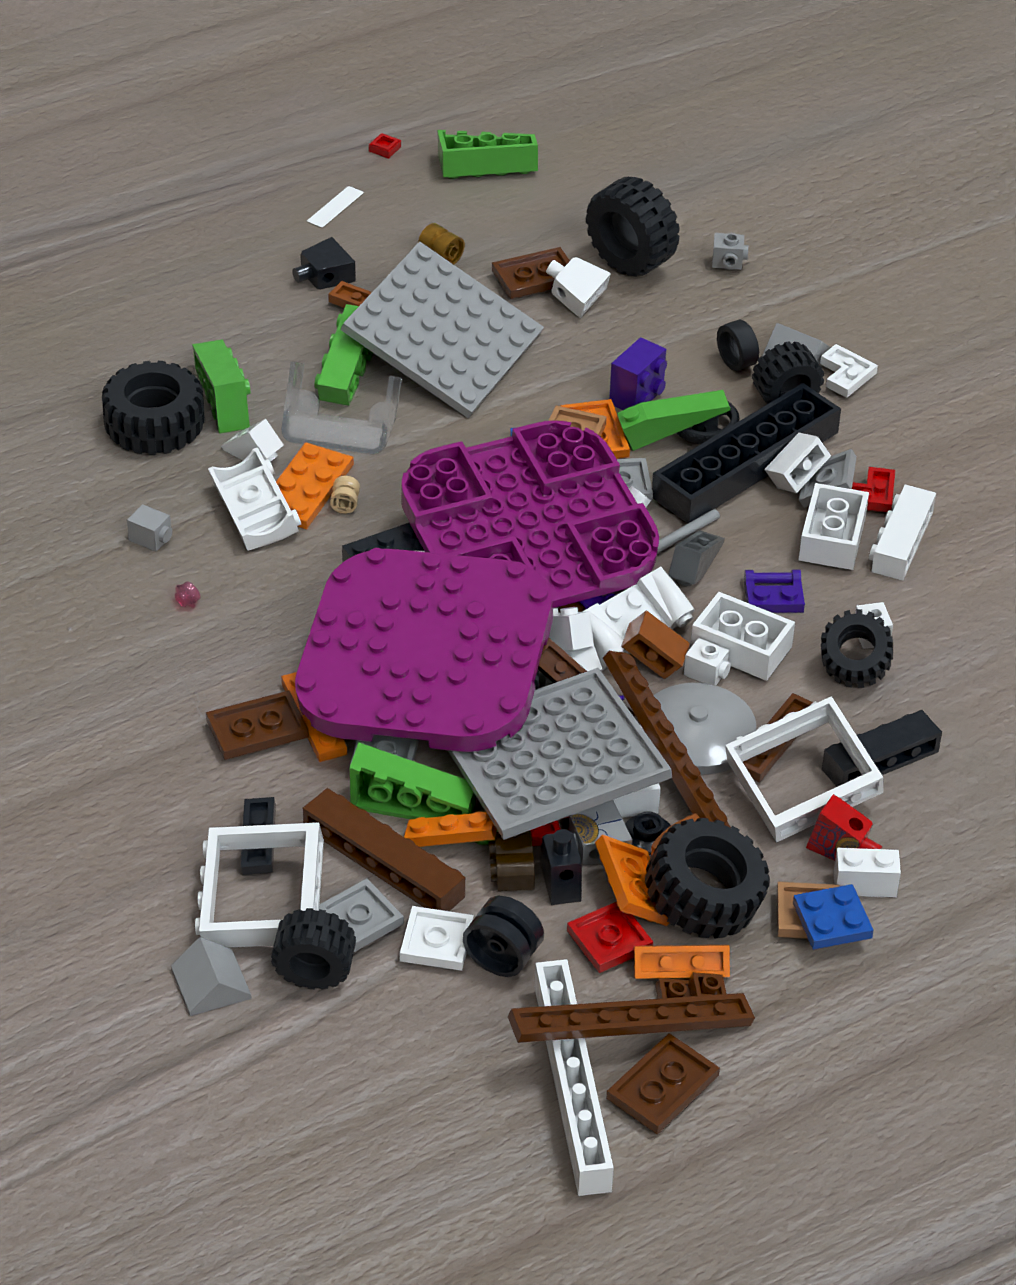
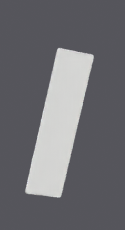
[307,186,364,227]

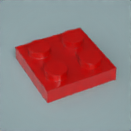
[567,901,653,973]

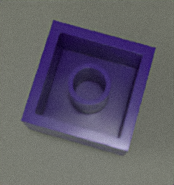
[609,337,667,410]

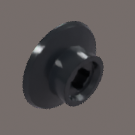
[625,811,671,855]

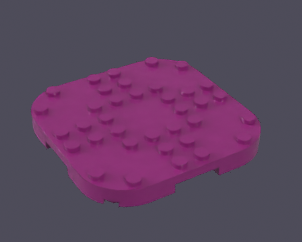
[401,421,659,608]
[295,548,553,752]

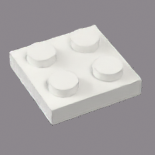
[400,906,474,971]

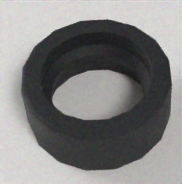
[716,319,760,371]

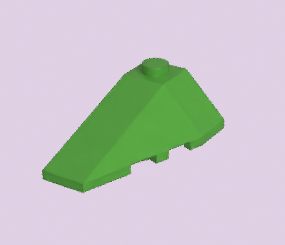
[617,390,731,451]

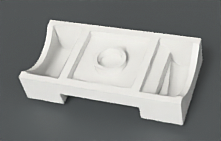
[208,447,301,551]
[583,567,695,670]

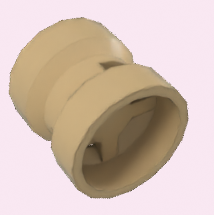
[330,476,360,514]

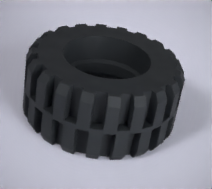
[586,176,680,277]
[102,361,205,455]
[645,818,770,939]

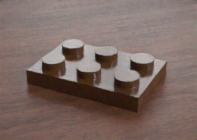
[492,247,570,299]
[206,690,309,760]
[606,1033,720,1134]

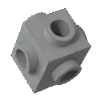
[712,233,749,270]

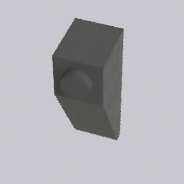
[669,530,725,586]

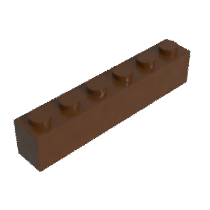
[303,788,466,911]

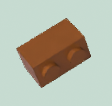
[621,610,690,679]

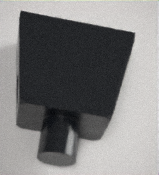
[292,237,356,290]
[540,829,582,905]

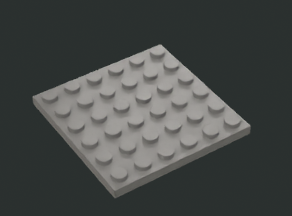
[340,242,544,418]
[448,668,672,840]

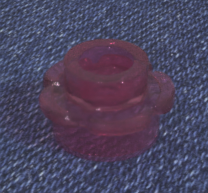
[175,581,201,608]

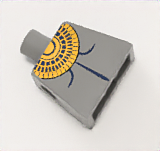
[569,800,632,865]

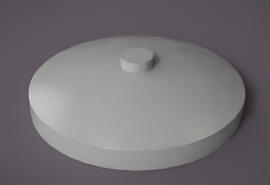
[639,683,756,775]

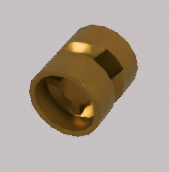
[418,223,465,265]

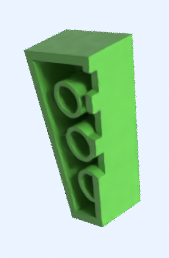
[437,130,538,179]
[314,304,374,406]
[192,339,251,434]
[350,742,476,819]

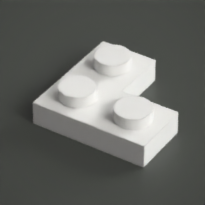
[820,344,878,398]

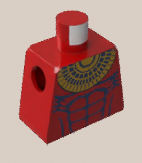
[806,794,883,861]

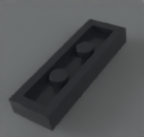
[241,797,276,875]

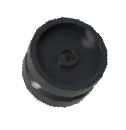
[463,895,544,977]

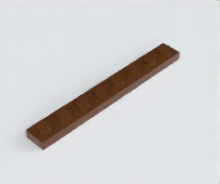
[603,650,731,828]
[508,993,755,1043]

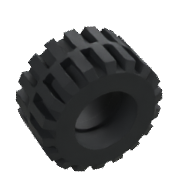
[752,341,824,404]
[820,609,893,688]
[271,908,356,990]

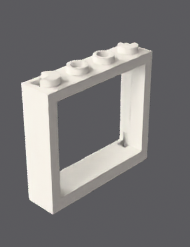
[725,696,883,842]
[195,823,324,948]

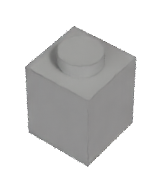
[127,504,172,552]

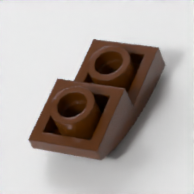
[655,972,727,999]

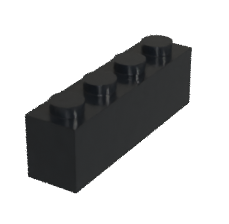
[822,710,942,787]

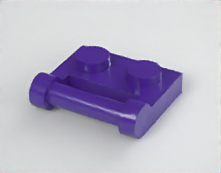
[744,569,805,613]

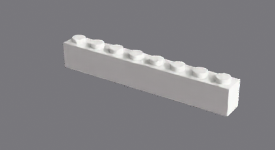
[534,959,613,1196]

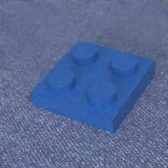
[793,884,874,950]

